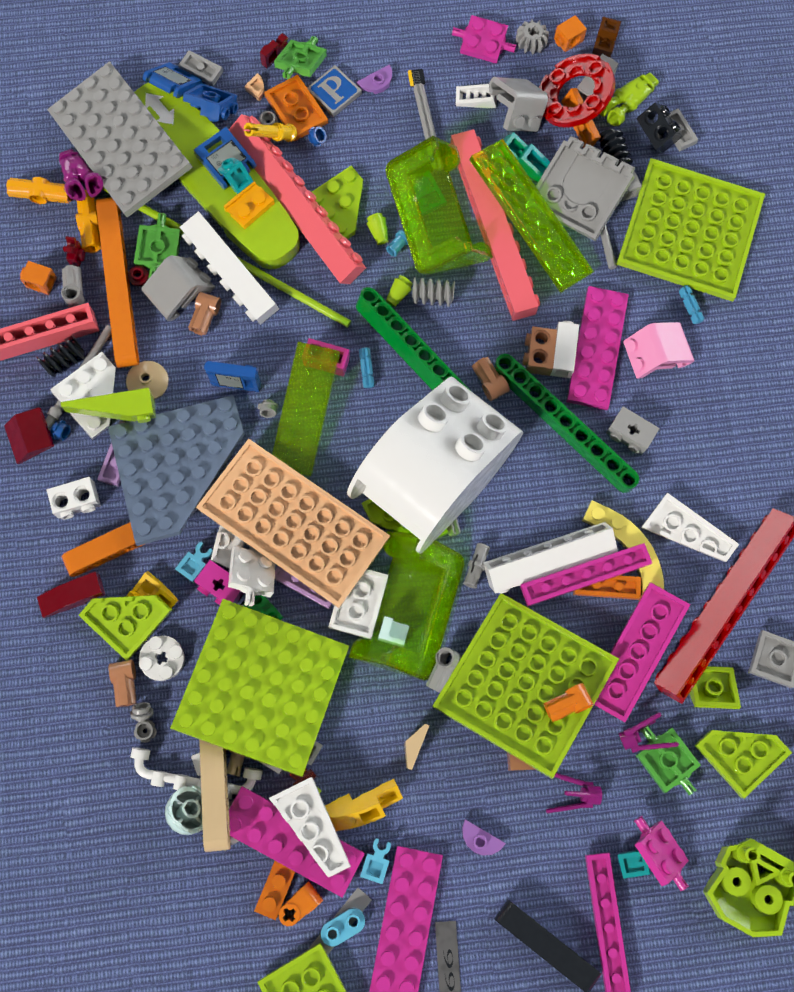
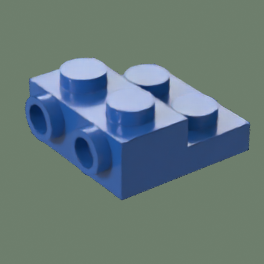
[183,83,238,122]

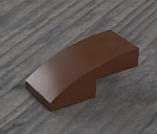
[592,17,621,58]

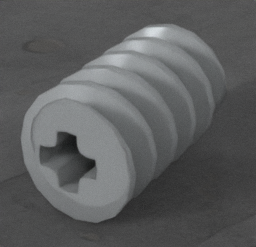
[412,277,455,307]

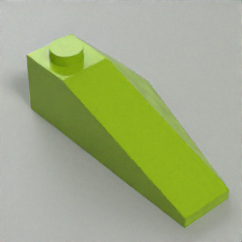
[61,388,156,423]

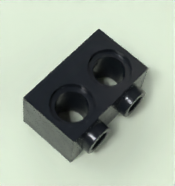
[636,103,682,153]

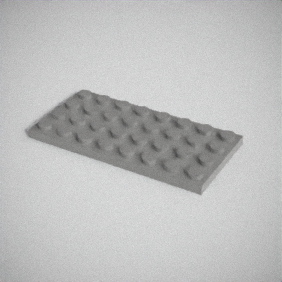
[47,61,192,218]

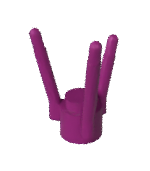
[618,713,679,753]
[546,773,602,813]

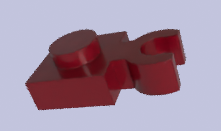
[260,33,289,69]
[63,236,85,267]

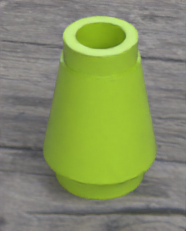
[367,213,389,245]
[385,275,413,307]

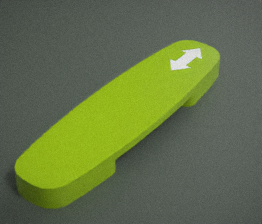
[134,82,300,269]

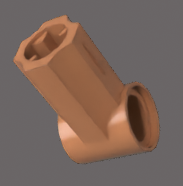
[188,292,221,336]
[472,357,510,401]
[108,660,137,707]

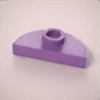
[356,64,392,94]
[462,820,506,855]

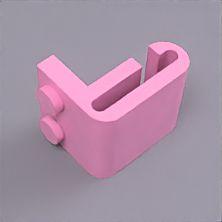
[623,322,694,379]

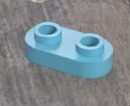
[321,908,365,947]

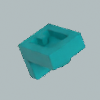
[218,157,254,194]
[618,850,653,879]

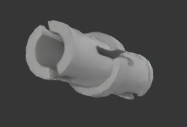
[463,543,490,589]

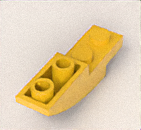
[325,779,403,831]

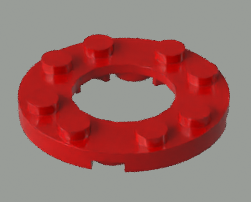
[539,54,615,128]

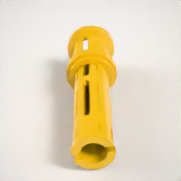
[244,122,297,142]

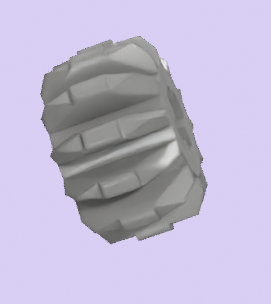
[516,19,549,55]

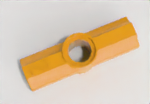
[6,177,72,204]
[76,189,101,253]

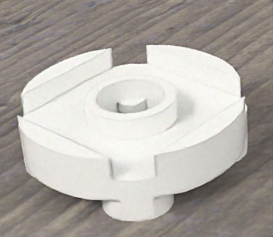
[139,636,185,681]

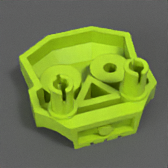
[703,838,794,937]

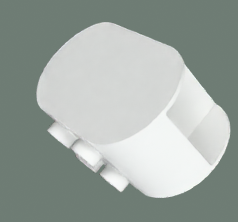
[347,377,523,554]

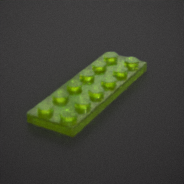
[272,342,340,477]

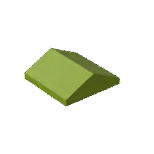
[689,666,741,709]

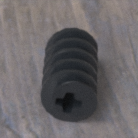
[598,129,633,167]
[36,334,85,378]

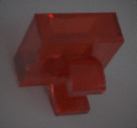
[289,767,318,785]

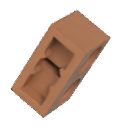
[523,326,557,376]

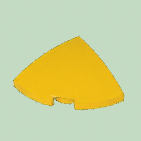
[127,571,179,608]

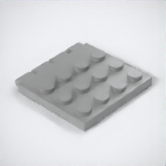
[526,136,635,241]

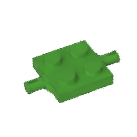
[274,36,327,79]
[134,213,182,279]
[636,725,701,795]

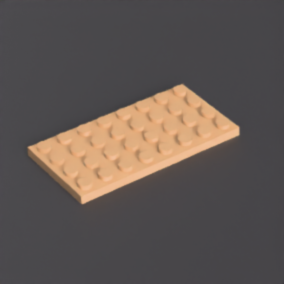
[196,439,390,609]

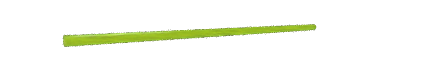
[102,186,351,328]

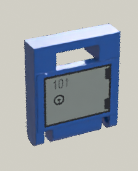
[143,62,203,98]
[194,127,257,190]
[204,361,261,392]

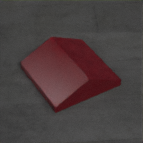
[4,407,54,464]

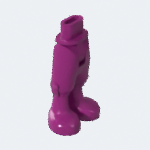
[59,149,103,201]

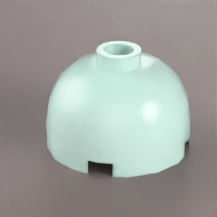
[165,786,203,835]

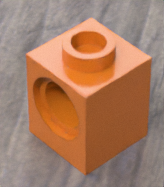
[554,15,587,52]
[20,261,57,295]

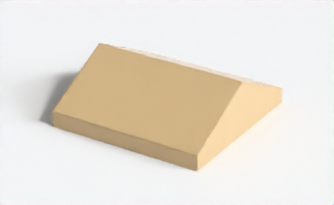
[404,724,429,770]

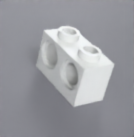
[46,477,101,520]

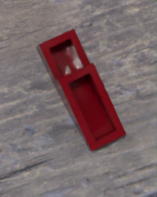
[37,572,106,618]

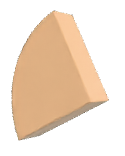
[245,73,265,101]

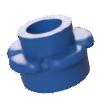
[308,127,326,147]
[51,420,71,441]

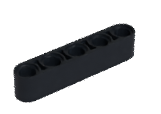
[494,899,601,992]

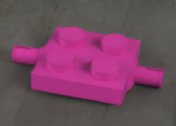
[452,15,516,64]
[634,816,689,891]

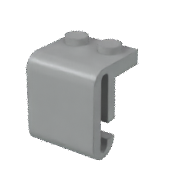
[489,77,548,132]
[142,255,215,321]

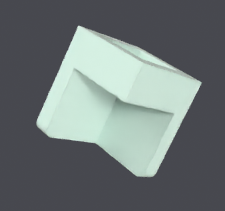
[378,616,409,647]

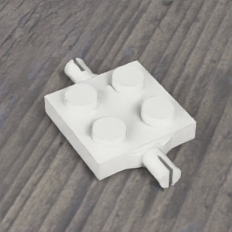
[228,546,275,606]

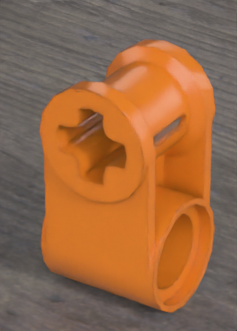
[279,881,323,926]

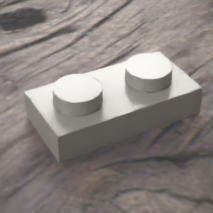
[179,50,223,86]
[666,108,698,152]

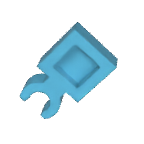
[175,542,213,583]
[360,838,391,884]

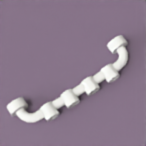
[130,747,263,799]

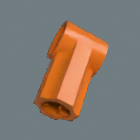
[543,683,594,723]

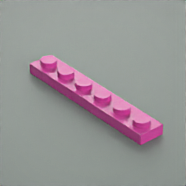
[520,543,652,606]
[585,852,631,992]

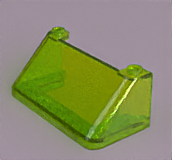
[386,136,493,275]
[349,531,464,680]

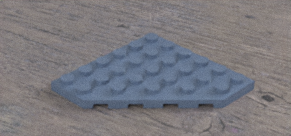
[108,395,244,546]

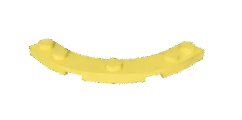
[582,500,664,596]

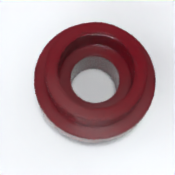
[128,266,149,286]

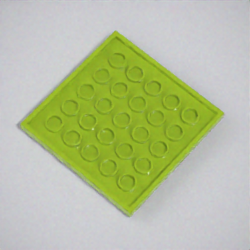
[616,158,765,302]
[433,593,619,779]
[170,599,349,777]

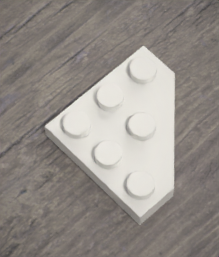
[50,352,116,440]

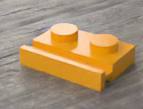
[224,181,275,229]

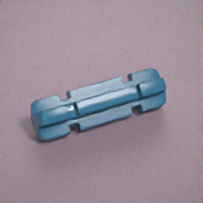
[679,285,704,324]
[359,348,374,388]

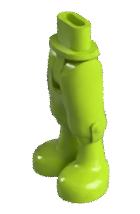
[600,72,659,126]

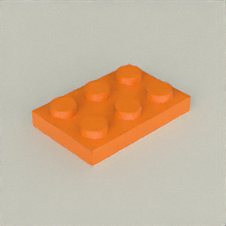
[264,74,328,141]

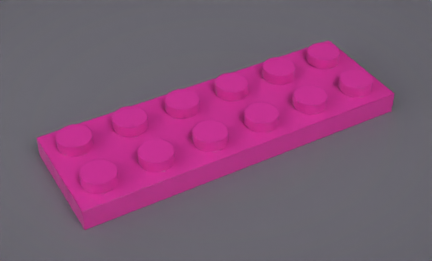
[566,286,629,410]
[594,582,690,722]
[229,786,365,898]
[369,846,443,992]

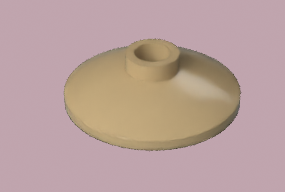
[126,361,169,400]

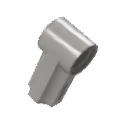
[61,265,85,308]
[426,647,462,693]

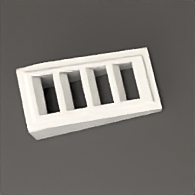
[456,84,497,108]

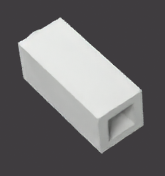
[550,321,579,378]

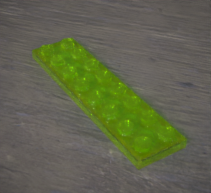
[469,139,594,293]

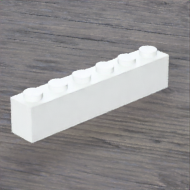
[180,211,279,325]
[483,522,618,593]

